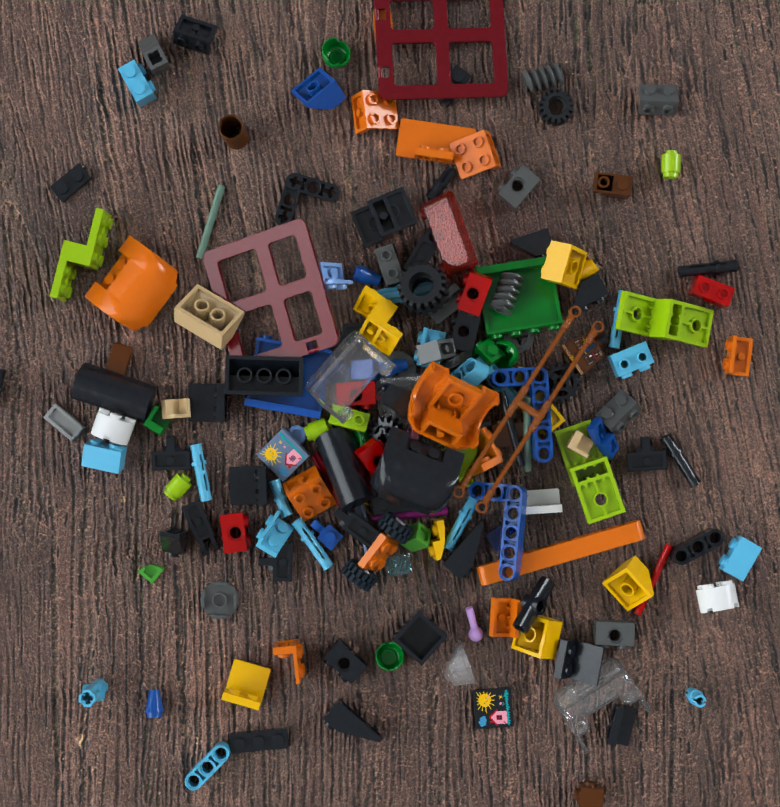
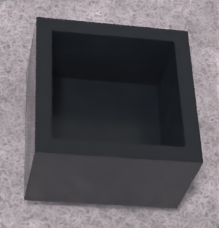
[393,608,448,666]

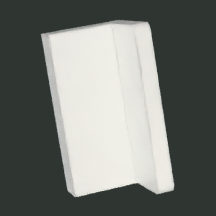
[526,488,563,515]

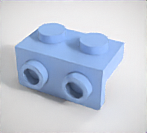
[318,262,354,290]

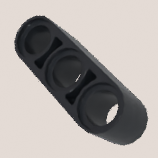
[669,528,724,565]

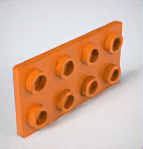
[396,118,476,165]

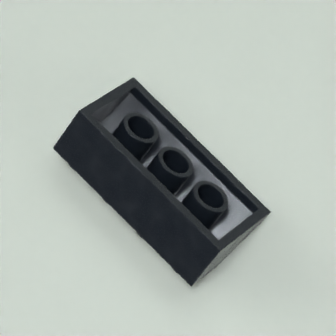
[224,355,305,397]

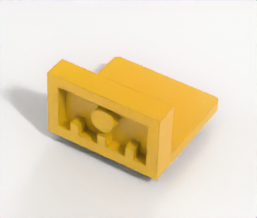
[221,659,271,710]

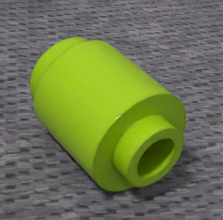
[661,150,681,179]
[304,417,333,441]
[164,472,192,501]

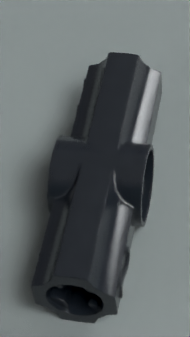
[512,576,555,634]

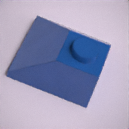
[291,67,347,110]

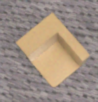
[161,398,191,419]
[565,430,594,458]

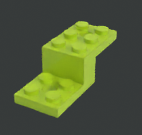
[50,208,113,302]
[615,291,714,348]
[554,419,626,524]

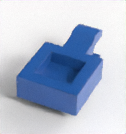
[310,519,344,550]

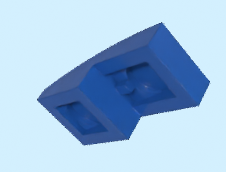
[587,417,619,460]

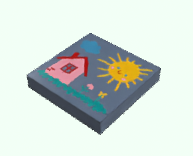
[256,428,310,482]

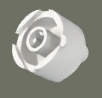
[91,407,136,446]
[696,580,740,613]

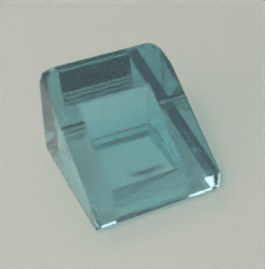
[386,554,412,576]

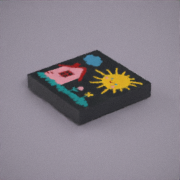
[472,687,514,729]

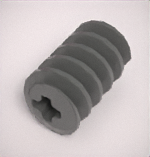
[522,62,564,93]
[490,272,525,316]

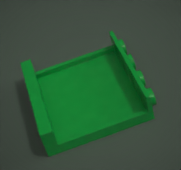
[476,256,564,340]

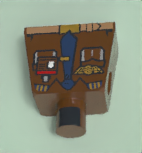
[559,333,608,376]

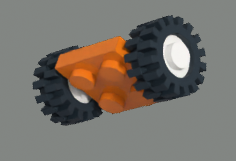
[341,511,414,592]

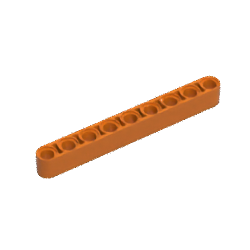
[476,520,645,586]

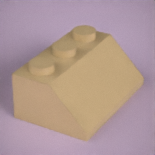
[174,284,245,350]

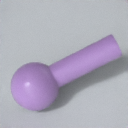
[465,606,484,642]

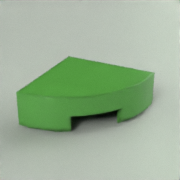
[138,564,165,584]

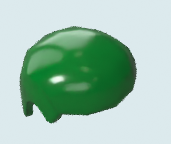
[322,37,351,69]
[495,339,519,369]
[375,641,405,671]

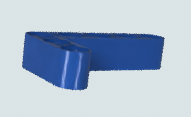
[489,367,553,463]
[468,482,528,581]

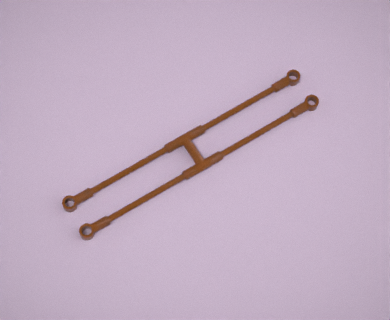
[452,306,604,513]

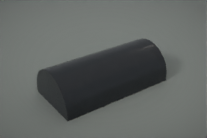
[72,362,158,423]
[316,427,378,513]

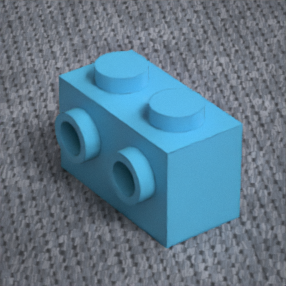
[118,59,157,107]
[607,341,654,380]
[81,438,127,474]
[719,535,762,582]

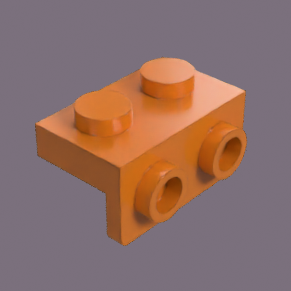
[722,335,754,377]
[489,597,522,638]

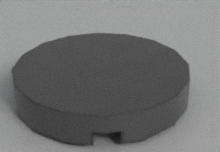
[200,580,239,619]

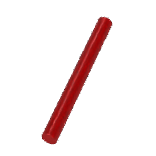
[634,544,673,616]

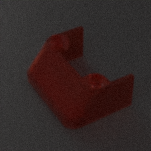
[419,190,478,280]

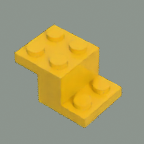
[353,285,403,357]

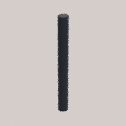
[498,390,525,467]

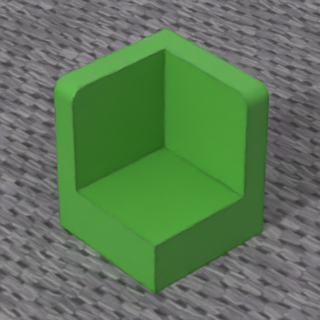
[399,522,432,552]

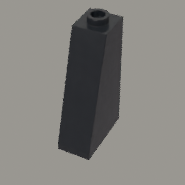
[375,382,412,421]

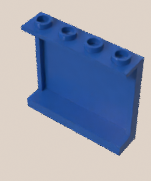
[244,335,333,419]

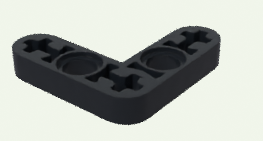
[275,173,340,226]

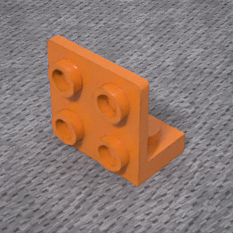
[351,90,399,134]
[449,129,502,179]
[468,427,503,476]
[282,465,336,522]
[273,639,305,685]

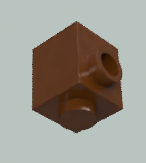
[574,780,604,807]

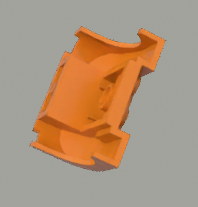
[84,235,179,332]
[408,361,500,451]

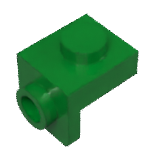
[472,338,505,367]

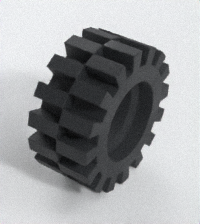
[538,88,574,126]

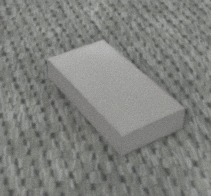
[43,403,86,442]

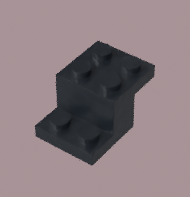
[350,187,418,249]

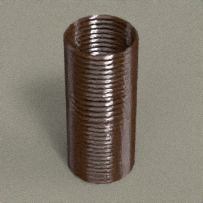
[218,114,249,150]

